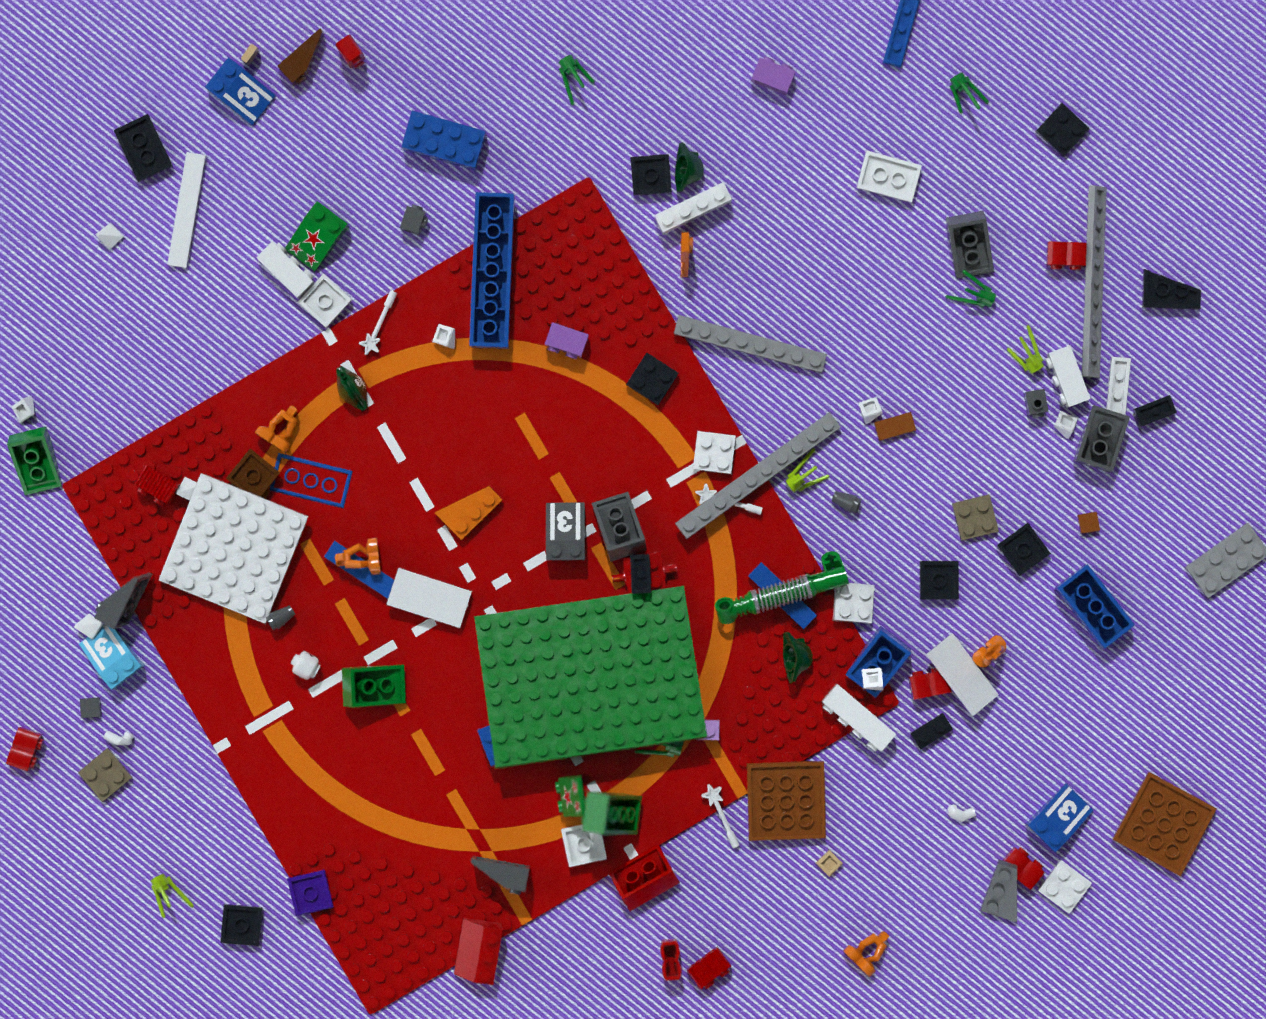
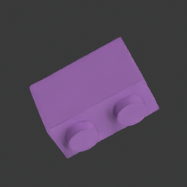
[751,57,795,95]
[545,322,589,360]

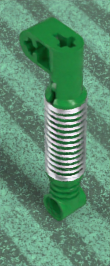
[715,551,849,624]

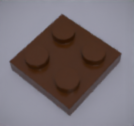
[226,449,280,497]

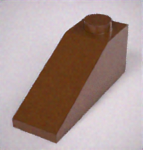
[277,28,324,86]

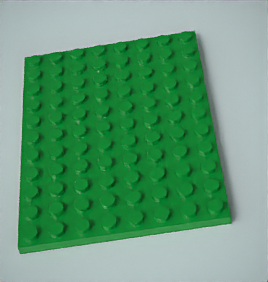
[474,586,707,769]

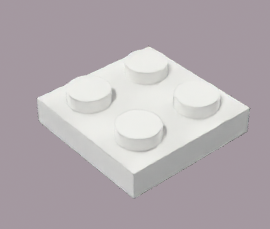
[298,274,352,328]
[693,431,736,474]
[833,583,874,624]
[561,824,607,867]
[1038,859,1092,914]

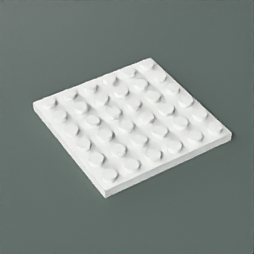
[159,473,309,623]

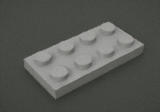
[1185,523,1266,598]

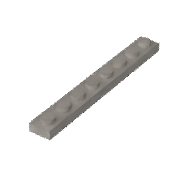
[674,315,827,373]

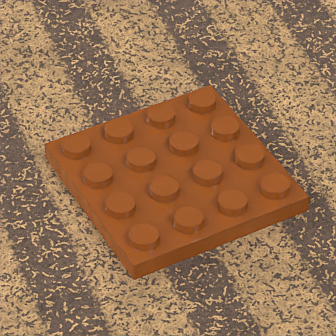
[747,761,826,841]
[1112,772,1217,876]

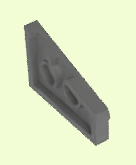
[980,860,1017,922]

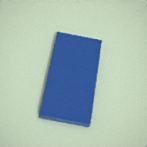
[269,453,353,508]

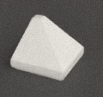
[95,223,124,250]
[432,324,455,349]
[12,396,35,423]
[858,397,882,424]
[1054,410,1078,439]
[175,477,197,500]
[74,613,103,639]
[862,668,883,690]

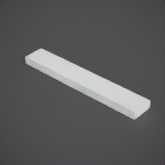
[167,152,206,268]

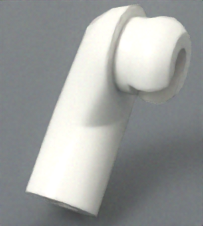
[104,731,134,746]
[947,805,976,822]

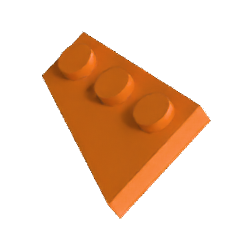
[681,232,693,277]
[435,486,502,540]

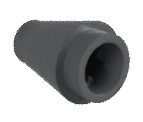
[832,491,862,513]
[266,605,296,631]

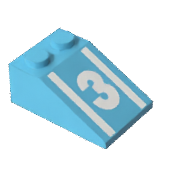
[79,624,145,690]

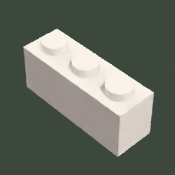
[256,242,314,299]
[1045,345,1090,408]

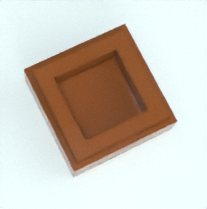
[1077,512,1100,534]

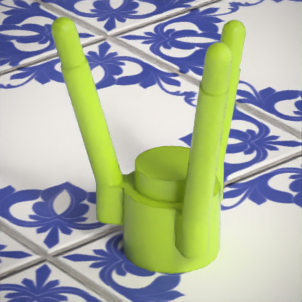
[1007,325,1044,374]
[785,448,830,493]
[151,873,194,918]

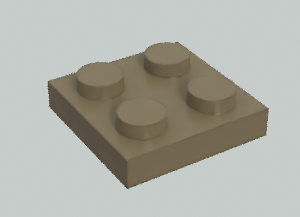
[952,494,999,541]
[78,748,133,802]

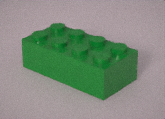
[582,792,642,834]

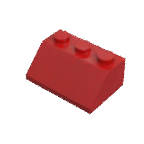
[608,844,680,911]
[454,918,503,985]

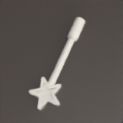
[359,290,397,355]
[695,484,763,515]
[701,784,739,848]

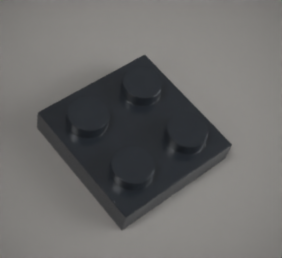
[1035,103,1090,157]
[630,154,672,196]
[626,352,679,405]
[997,523,1051,576]
[919,561,959,599]
[220,904,263,946]

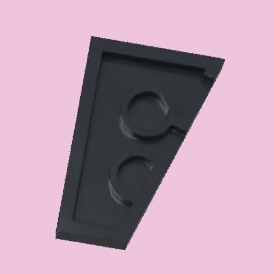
[1142,269,1201,310]

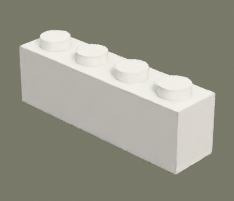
[654,182,732,235]
[822,684,896,752]

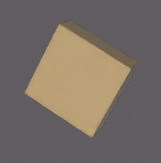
[241,44,259,66]
[816,850,843,877]

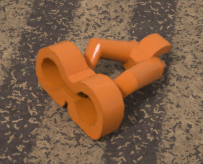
[255,406,297,453]
[335,538,381,575]
[972,635,1006,668]
[843,931,889,977]

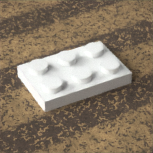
[856,151,922,203]

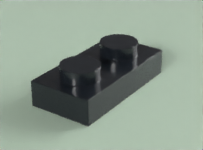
[1133,395,1177,427]
[630,554,651,594]
[910,713,953,750]

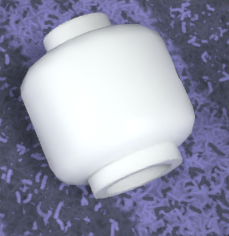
[290,651,321,680]

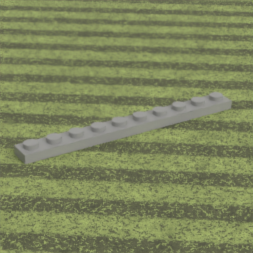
[1082,185,1107,378]
[675,412,841,540]

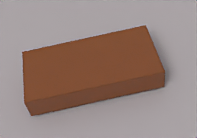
[874,412,916,441]

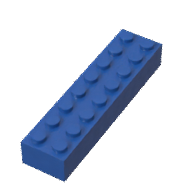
[469,192,515,349]

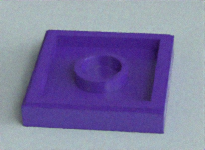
[287,869,334,916]

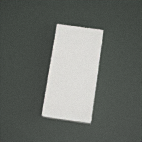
[387,568,472,628]
[926,633,999,716]

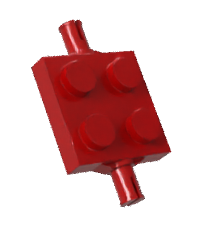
[612,551,677,594]

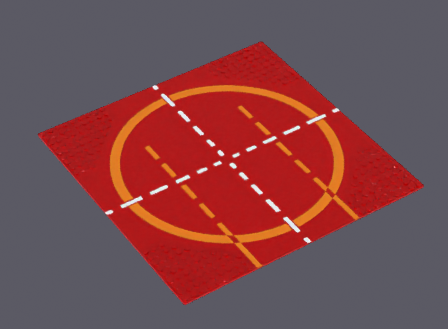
[62,177,899,1014]

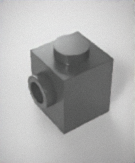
[400,204,428,235]
[1023,389,1048,418]

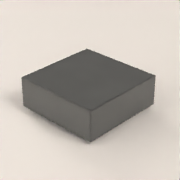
[80,697,101,718]

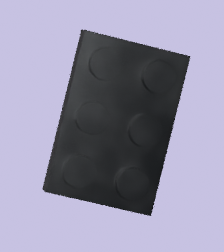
[114,114,173,182]

